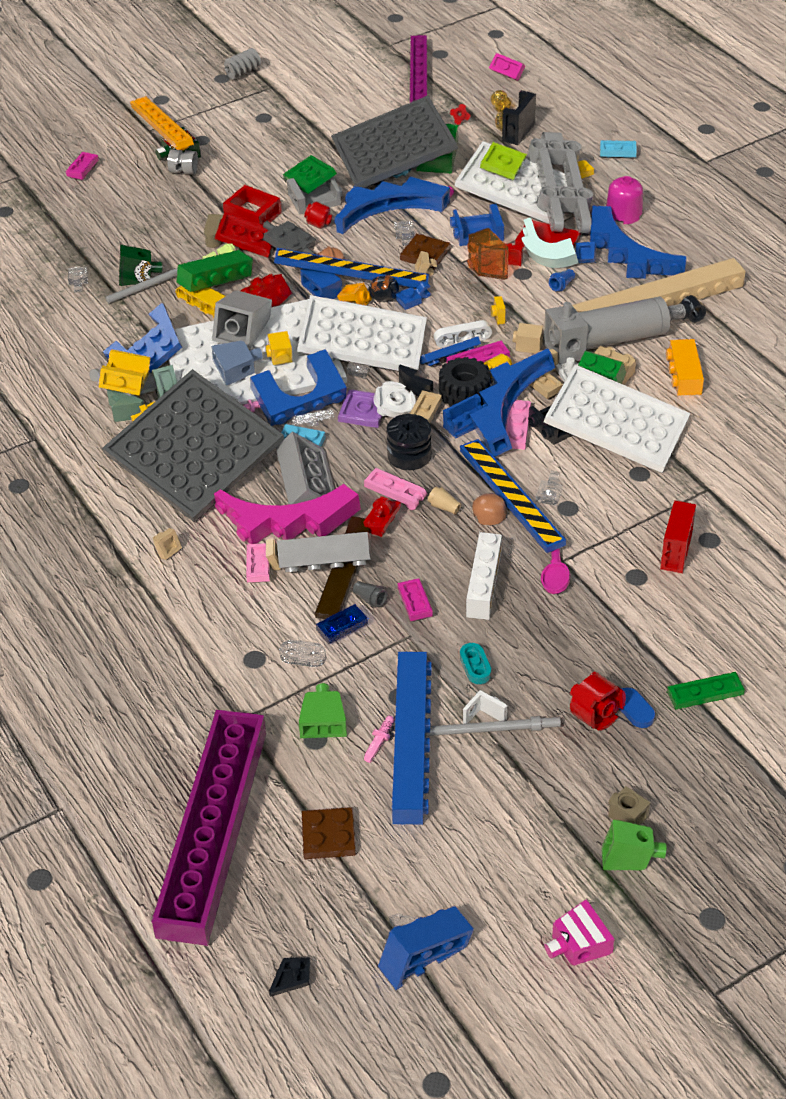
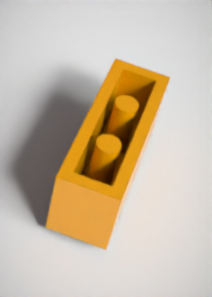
[666,339,704,396]

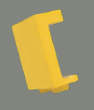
[99,349,151,396]

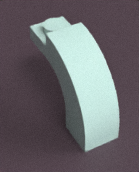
[522,217,578,268]

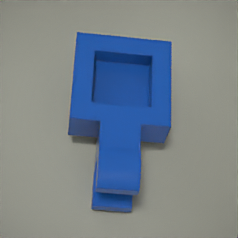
[395,281,431,310]

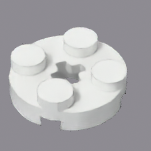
[373,381,416,418]

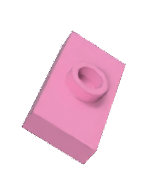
[246,543,270,583]

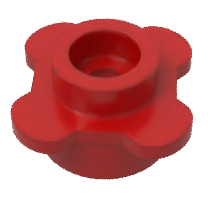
[450,104,470,125]

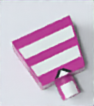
[544,899,614,965]

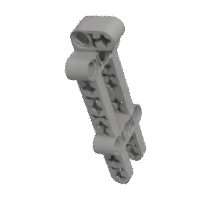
[527,132,593,233]

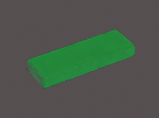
[667,672,745,710]

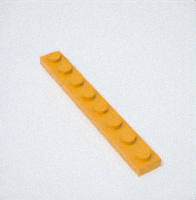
[130,96,194,150]

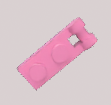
[364,468,427,510]

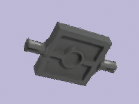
[263,221,317,254]

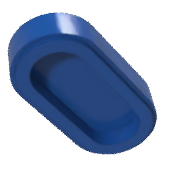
[619,687,655,728]

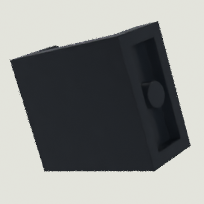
[502,90,536,145]
[528,405,573,445]

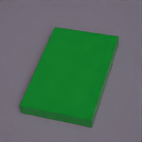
[283,155,337,194]

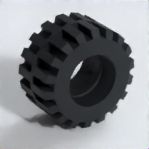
[439,357,491,407]

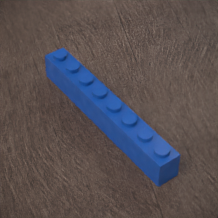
[392,652,432,825]

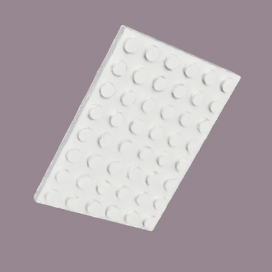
[168,299,347,405]

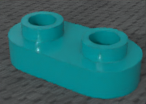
[460,643,491,685]

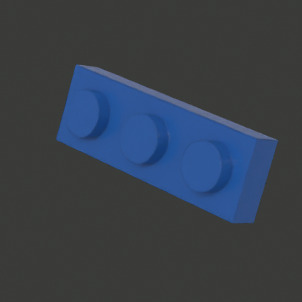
[420,336,481,366]

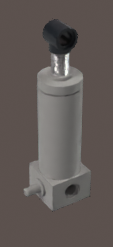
[543,295,707,364]

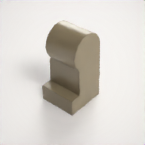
[204,214,223,248]

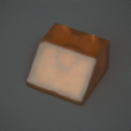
[467,228,509,280]

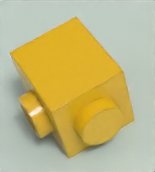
[265,331,293,365]

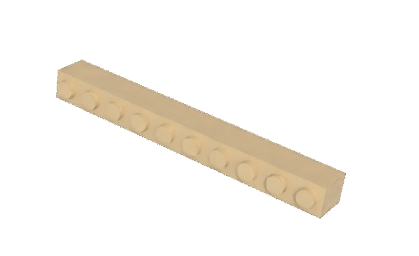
[572,258,746,312]

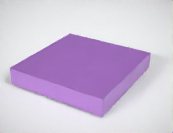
[338,389,383,428]

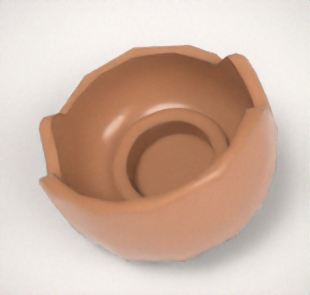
[472,493,507,525]

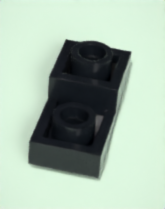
[398,364,433,397]

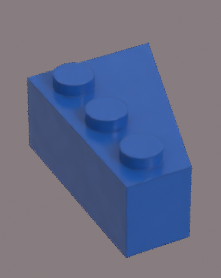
[378,906,474,990]

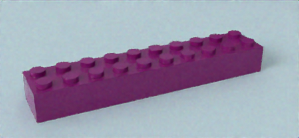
[151,709,266,946]

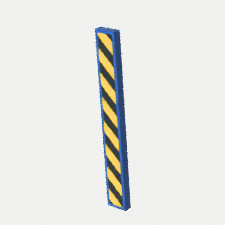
[274,248,429,288]
[460,439,566,553]

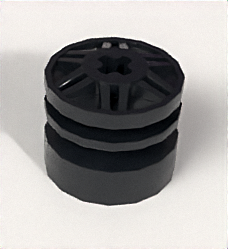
[386,414,432,471]

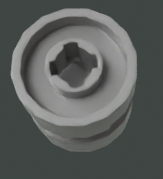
[168,149,198,175]

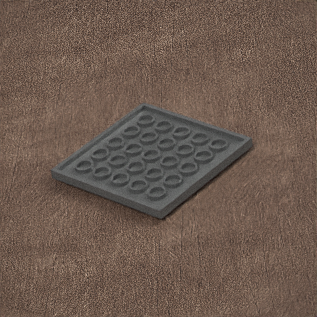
[331,95,458,188]
[102,369,284,522]

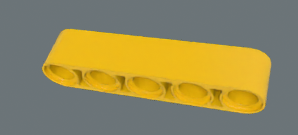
[175,286,226,318]

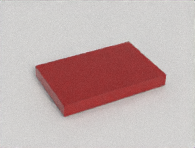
[214,212,272,258]
[515,220,581,248]

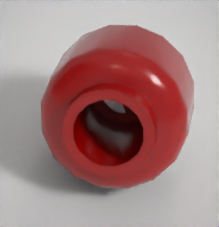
[304,201,333,229]

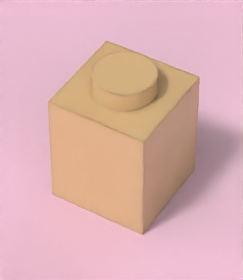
[513,323,543,353]

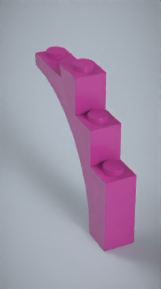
[214,484,361,544]

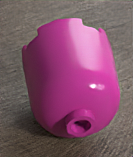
[606,176,643,224]

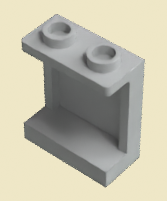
[287,176,343,215]

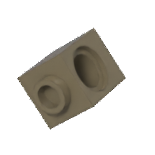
[608,786,651,825]

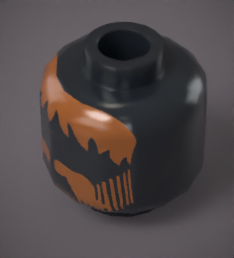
[369,275,399,302]

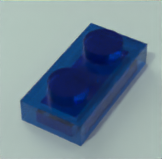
[316,604,368,644]

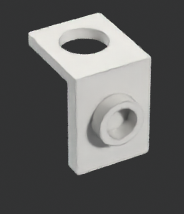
[463,690,507,724]

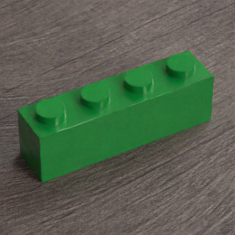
[176,250,253,292]

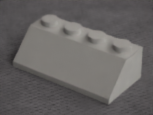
[276,431,334,504]
[277,532,372,572]

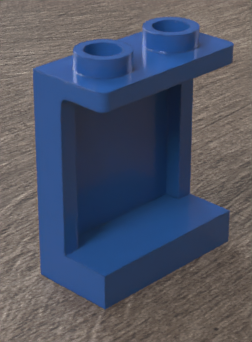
[450,204,504,246]

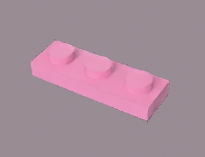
[506,400,531,450]

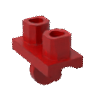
[363,496,401,537]

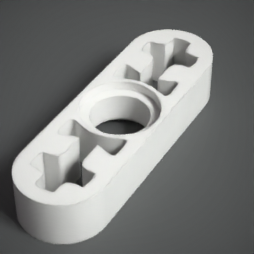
[434,320,492,348]

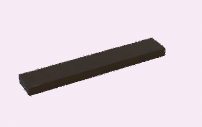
[315,516,370,622]

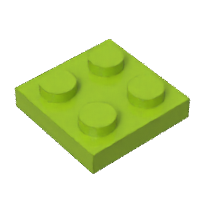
[480,142,527,180]

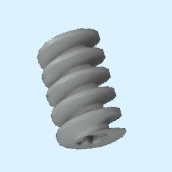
[224,48,261,80]

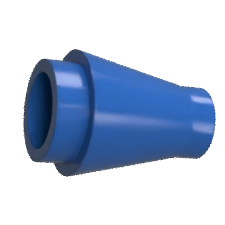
[548,269,575,291]

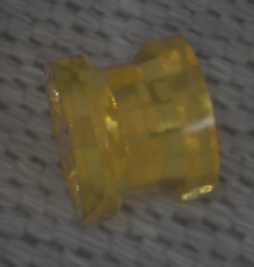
[490,90,511,112]

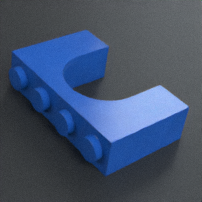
[250,349,347,426]

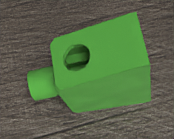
[299,683,347,738]
[601,820,666,870]

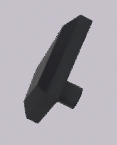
[269,958,310,997]

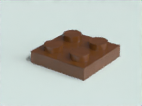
[400,233,450,270]
[301,807,356,860]

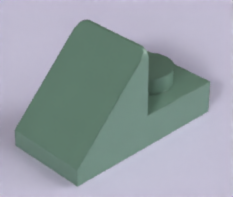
[152,365,177,399]
[107,389,144,422]

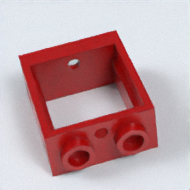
[223,185,282,225]
[660,500,697,574]

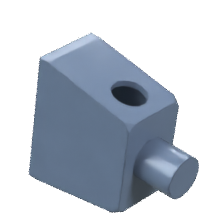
[211,341,263,386]

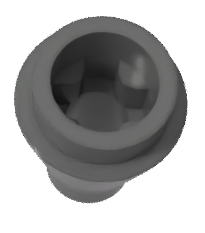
[353,581,388,607]

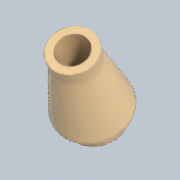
[428,486,462,515]

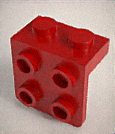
[240,274,292,307]

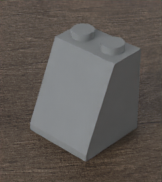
[212,290,272,350]

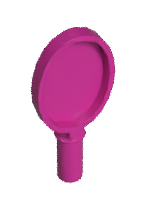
[541,548,570,594]

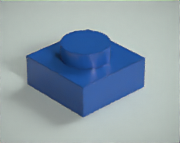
[576,242,596,263]

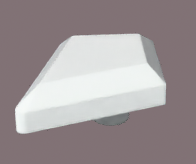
[555,357,578,383]

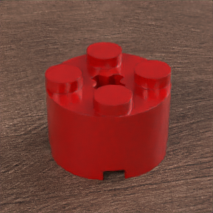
[570,672,626,731]

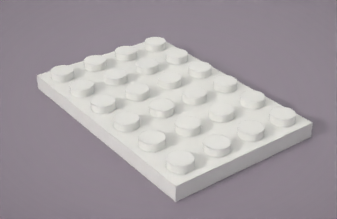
[455,141,583,224]
[297,295,427,371]
[544,365,691,473]

